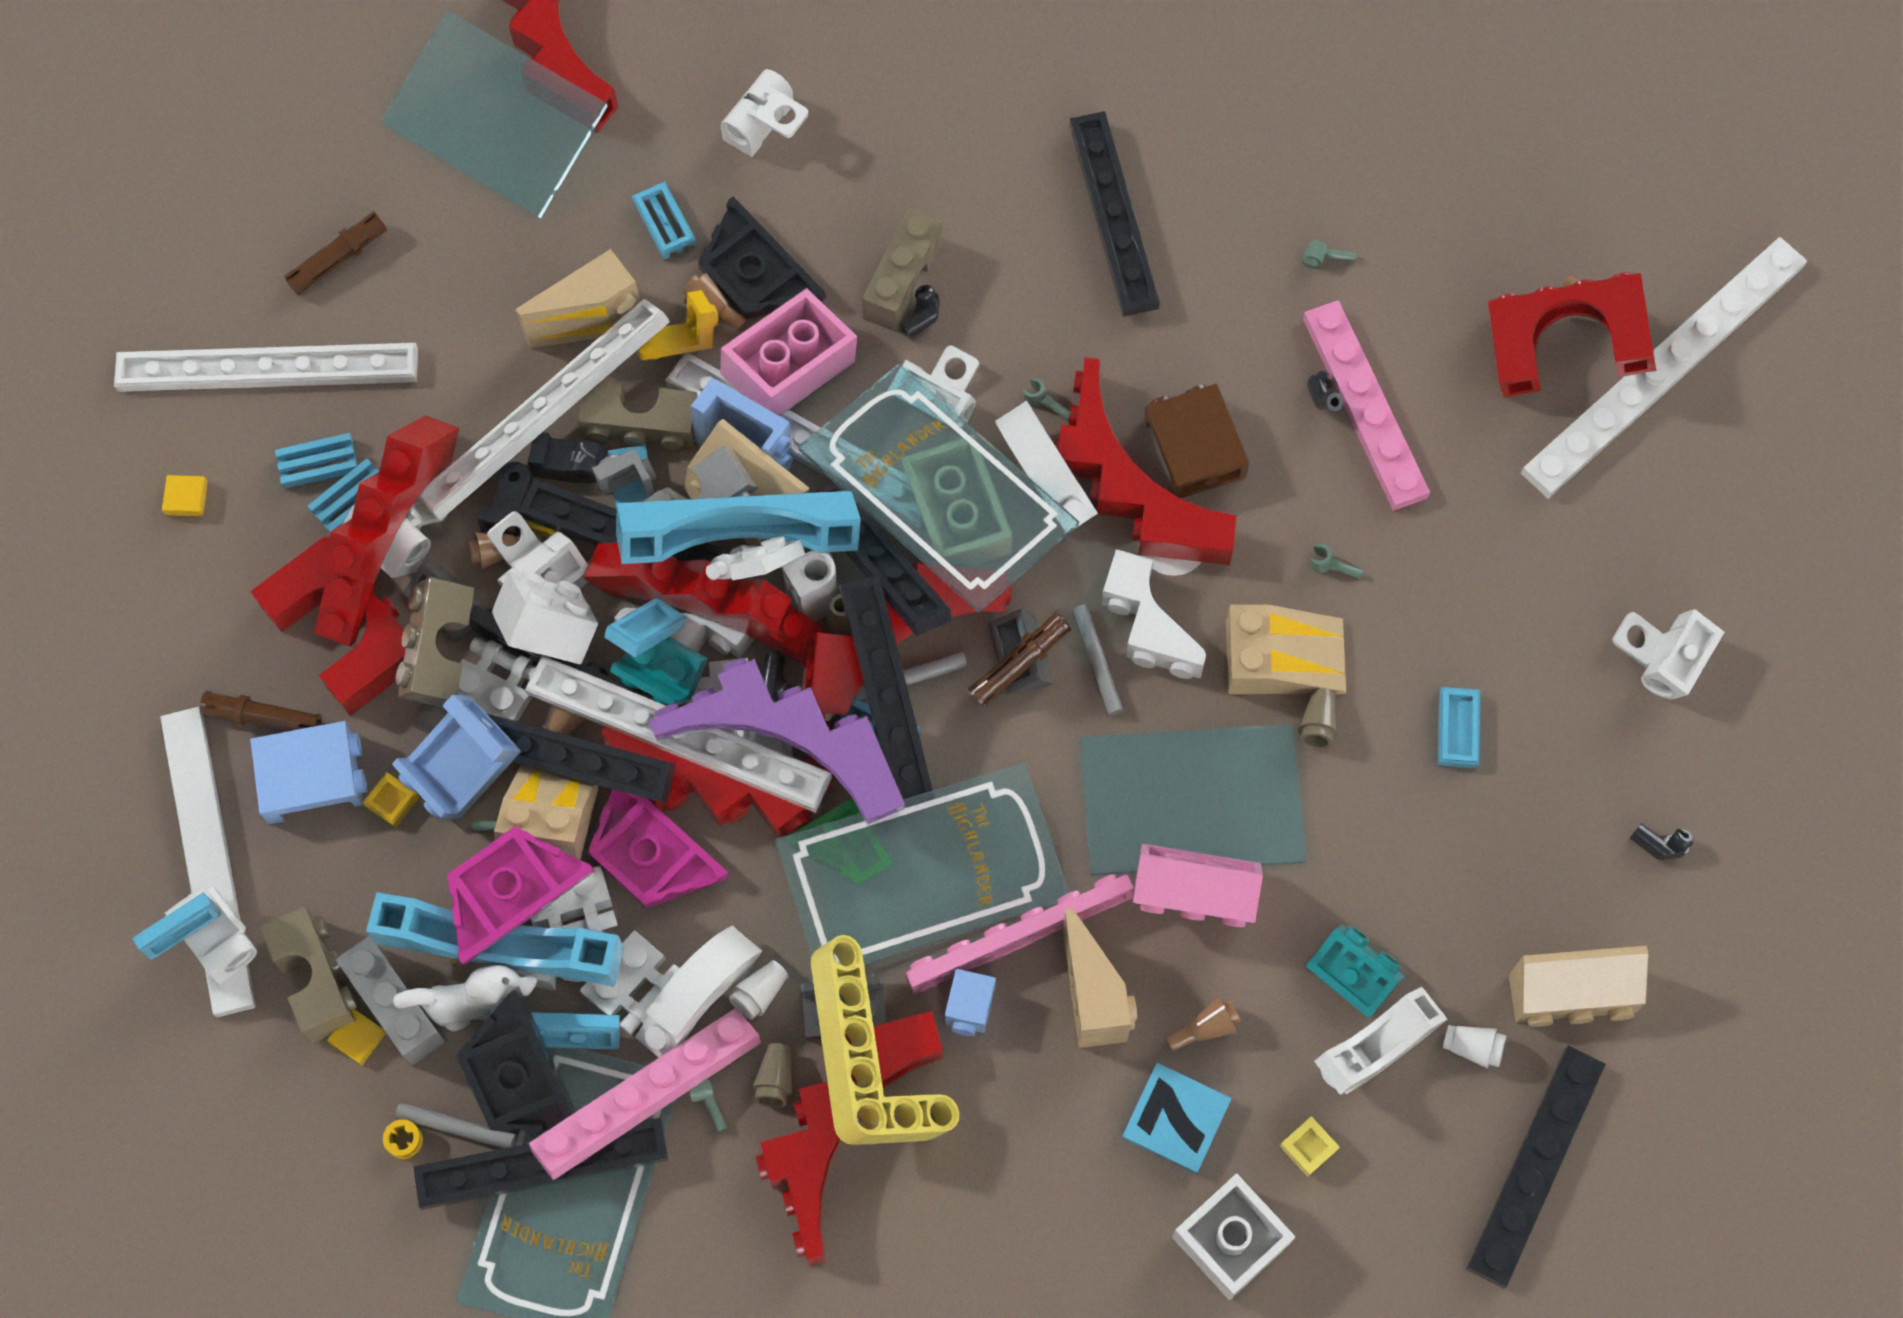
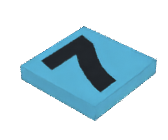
[1121,1063,1232,1175]

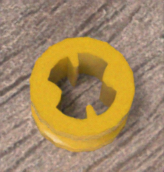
[383,1119,423,1160]

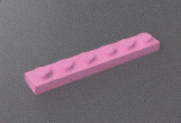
[1303,300,1430,511]
[905,874,1134,996]
[529,1008,761,1180]

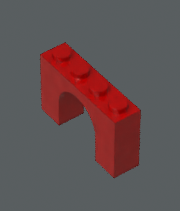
[1488,272,1657,398]
[250,535,406,716]

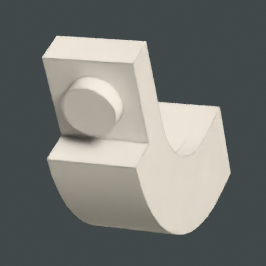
[995,401,1098,534]
[635,926,762,1058]
[1314,987,1447,1095]

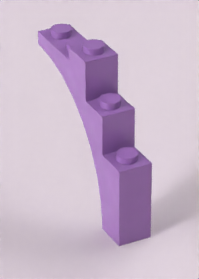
[649,658,905,825]

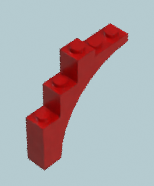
[502,0,618,134]
[1051,357,1237,565]
[314,415,459,647]
[583,543,831,667]
[600,727,836,839]
[755,1011,943,1266]

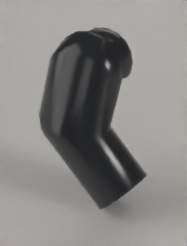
[900,285,940,339]
[1307,370,1343,411]
[762,653,797,703]
[1629,823,1694,860]

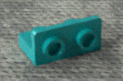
[610,637,708,706]
[1306,925,1405,1018]

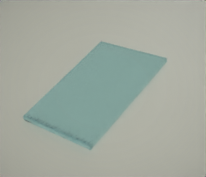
[381,10,608,218]
[1080,725,1306,876]

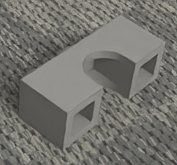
[643,445,758,502]
[335,936,446,1066]

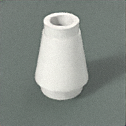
[729,960,789,1020]
[1443,1025,1507,1069]

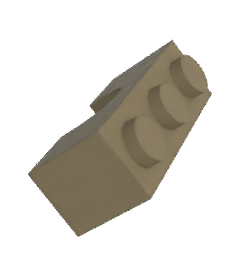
[862,207,943,332]
[577,382,698,451]
[396,577,474,707]
[260,906,358,1044]

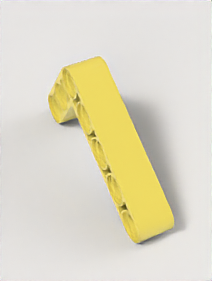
[811,935,959,1145]

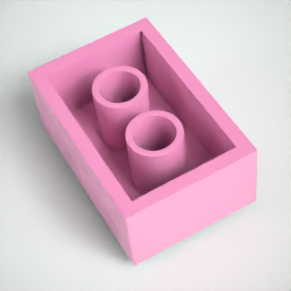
[720,288,857,416]
[1133,843,1263,927]

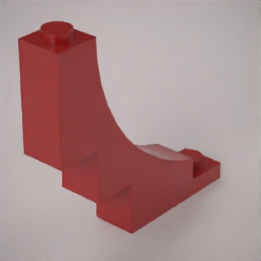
[798,563,1012,750]

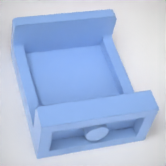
[691,377,793,470]
[392,694,521,819]
[250,721,367,825]

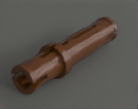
[283,211,388,296]
[968,611,1073,707]
[199,690,322,732]

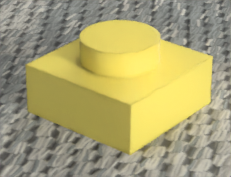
[1280,1116,1340,1177]

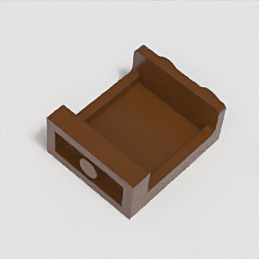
[1144,384,1249,498]

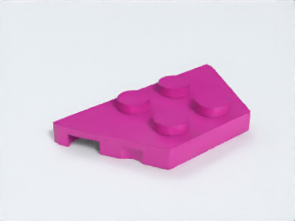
[588,789,729,909]
[447,826,595,965]

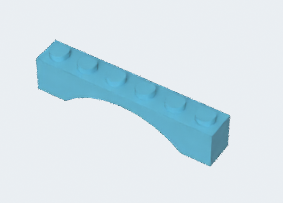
[616,491,860,564]
[366,892,624,987]

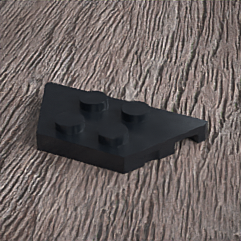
[698,196,826,319]
[456,986,576,1134]

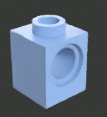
[945,969,996,1036]

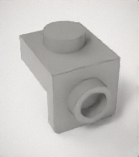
[593,448,657,496]

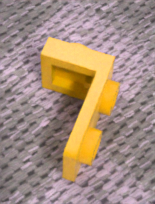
[636,290,718,360]

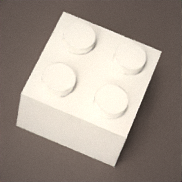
[492,571,598,664]
[1172,1173,1295,1301]

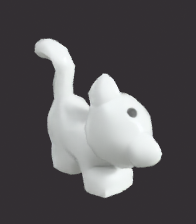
[393,965,537,1032]

